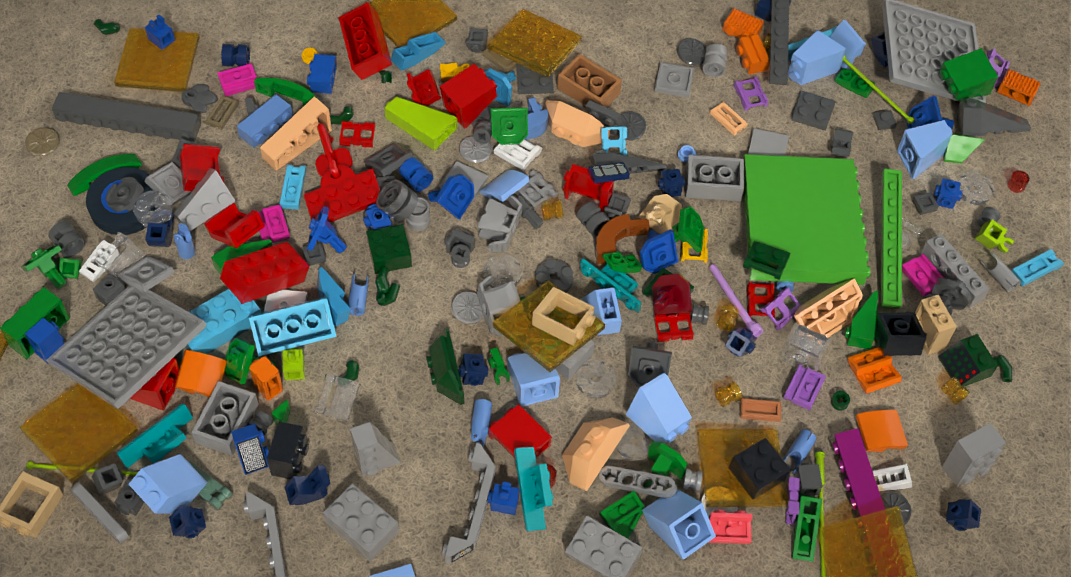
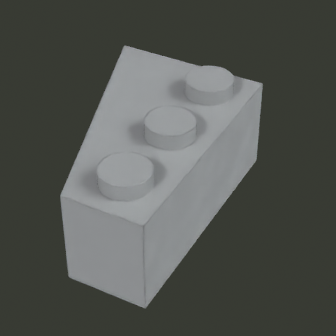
[173,168,235,232]
[350,422,401,476]

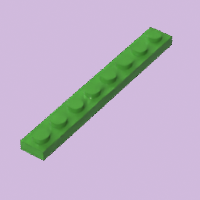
[881,168,902,309]

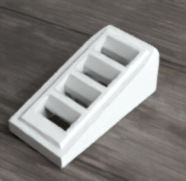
[79,240,120,282]
[873,464,912,491]

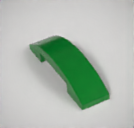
[254,78,319,107]
[67,154,142,196]

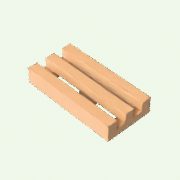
[710,102,748,136]

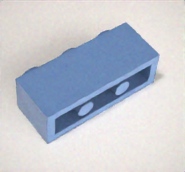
[237,94,293,148]

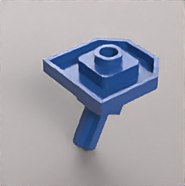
[906,95,954,129]
[428,174,474,220]
[307,206,347,253]
[640,229,678,274]

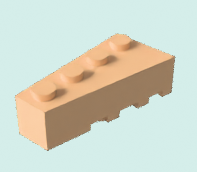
[260,96,332,171]

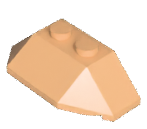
[545,100,610,147]
[794,278,863,340]
[562,417,630,491]

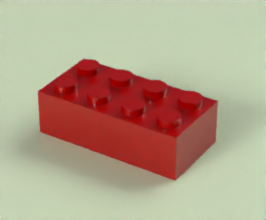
[338,2,392,80]
[220,241,310,304]

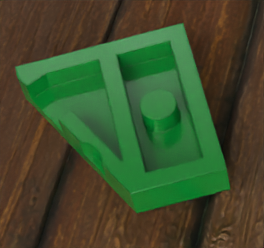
[599,491,646,539]

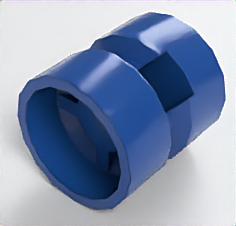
[399,157,433,192]

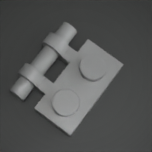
[516,170,558,211]

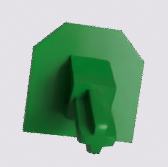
[491,108,528,145]
[672,206,704,253]
[21,245,66,289]
[225,338,275,384]
[643,441,688,488]

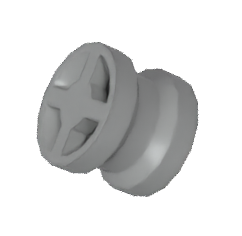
[683,468,703,491]

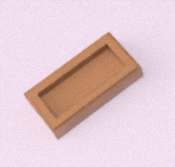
[740,398,781,422]

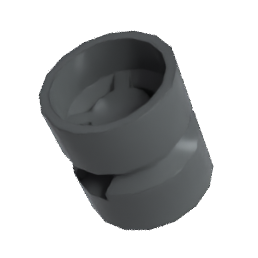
[576,201,610,237]
[48,221,85,257]

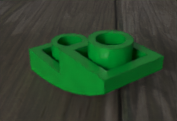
[835,68,875,98]
[602,251,642,273]

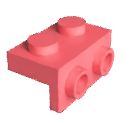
[708,510,752,544]

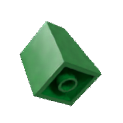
[940,48,998,100]

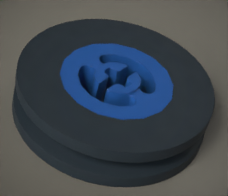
[86,167,161,235]

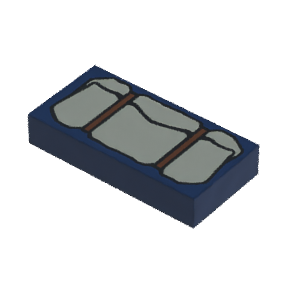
[588,162,630,183]

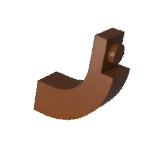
[595,214,650,264]

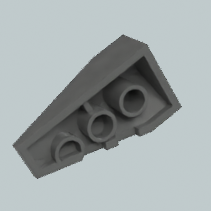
[956,98,1031,136]
[590,150,667,174]

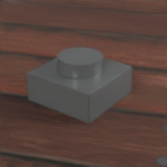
[245,97,258,116]
[873,110,896,130]
[913,192,939,215]
[302,242,326,266]

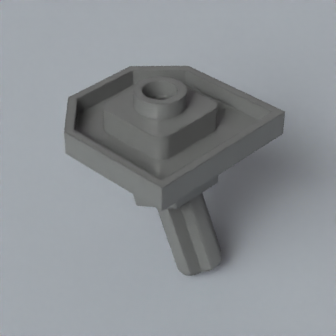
[628,341,672,387]

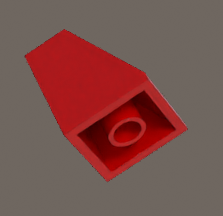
[439,64,497,129]
[129,358,179,411]

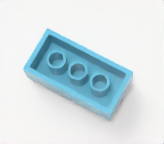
[185,289,261,354]
[248,297,337,356]

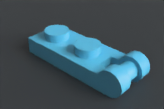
[280,164,307,210]
[1012,249,1064,287]

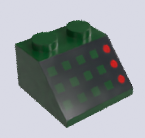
[938,334,998,389]

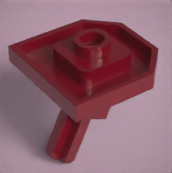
[652,274,692,315]

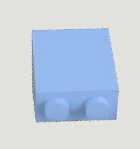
[788,30,846,85]
[897,120,952,179]
[507,348,560,407]
[626,373,692,444]
[129,454,208,514]
[642,489,716,559]

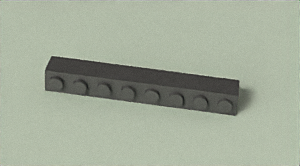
[52,92,201,142]

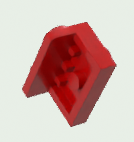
[406,69,441,107]

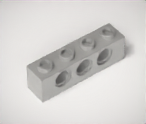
[921,234,990,308]

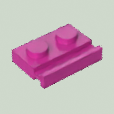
[217,63,257,96]
[258,205,290,243]
[902,254,945,297]

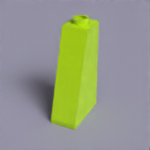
[384,97,457,151]

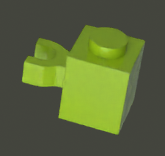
[974,219,1014,254]
[282,348,305,380]

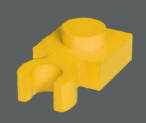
[440,63,470,82]

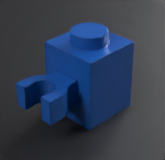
[145,15,175,50]
[488,482,520,515]

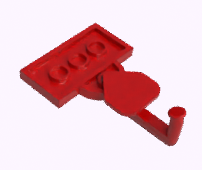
[304,123,381,223]

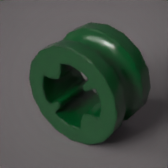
[831,391,850,411]

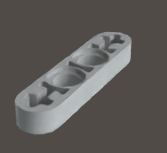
[599,466,677,498]
[69,482,129,544]

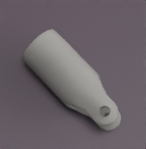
[981,252,1021,292]

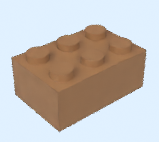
[557,54,622,108]

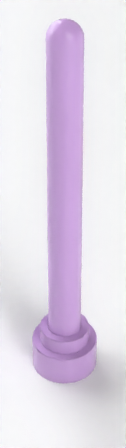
[709,264,764,337]

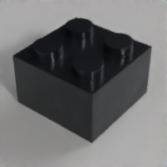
[875,312,927,356]
[267,422,309,480]
[728,438,791,500]

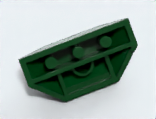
[426,327,464,405]

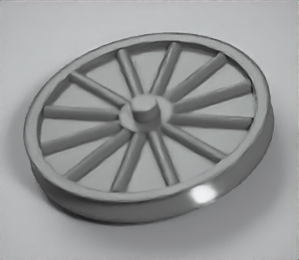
[459,136,492,163]
[452,292,484,324]

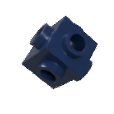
[658,169,685,197]
[725,327,757,357]
[458,354,488,386]
[946,499,981,531]
[169,506,206,539]

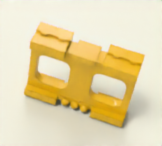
[681,229,708,263]

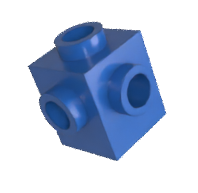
[934,178,963,209]
[363,204,392,230]

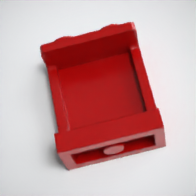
[179,144,225,191]
[563,164,614,212]
[204,203,265,248]
[489,404,552,458]

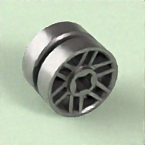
[376,180,418,221]

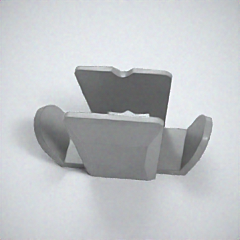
[478,195,522,253]
[477,276,523,336]

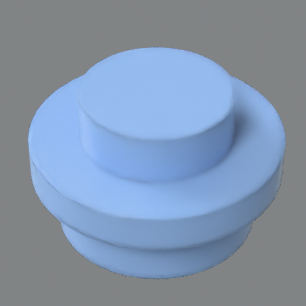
[678,145,696,163]

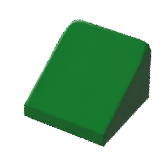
[59,258,83,279]
[272,400,291,425]

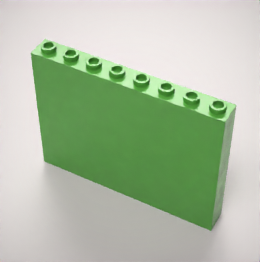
[744,154,870,285]

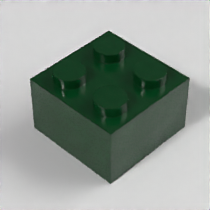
[366,224,412,274]

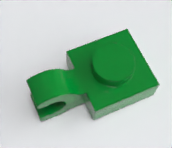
[487,347,510,385]

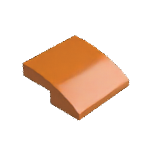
[847,347,902,394]
[175,350,227,397]
[856,410,908,452]

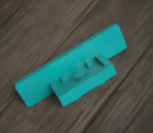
[580,259,641,313]
[117,403,193,468]
[514,447,553,532]

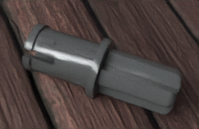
[516,196,543,229]

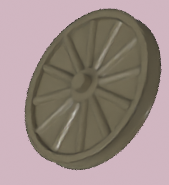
[25,128,59,156]

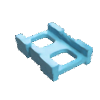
[601,126,627,156]

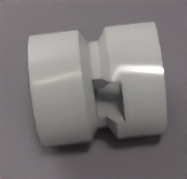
[703,44,728,77]
[406,197,430,231]

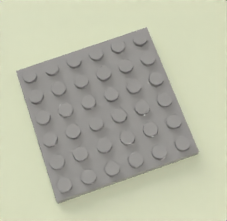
[882,0,986,103]
[46,285,207,409]

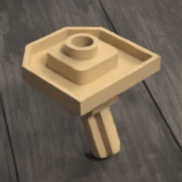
[637,194,683,234]

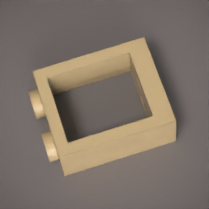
[532,287,595,345]
[915,295,957,355]
[0,472,63,538]

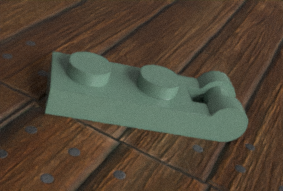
[189,461,232,510]

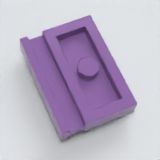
[783,364,826,411]

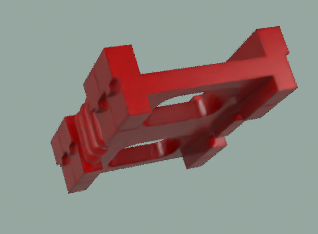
[339,121,376,148]
[747,282,775,318]
[654,312,694,342]

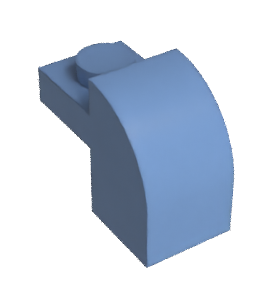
[525,97,548,140]

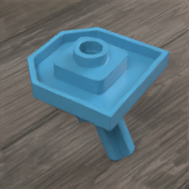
[484,68,516,107]

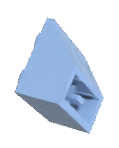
[578,288,622,337]

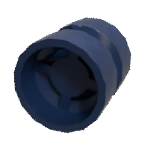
[221,43,250,67]

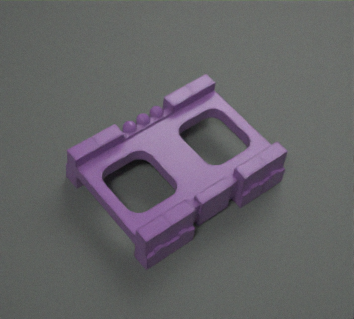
[986,48,1010,88]
[734,76,768,111]
[761,287,801,330]
[786,477,799,525]

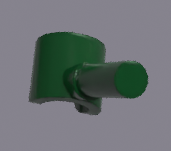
[379,70,392,84]

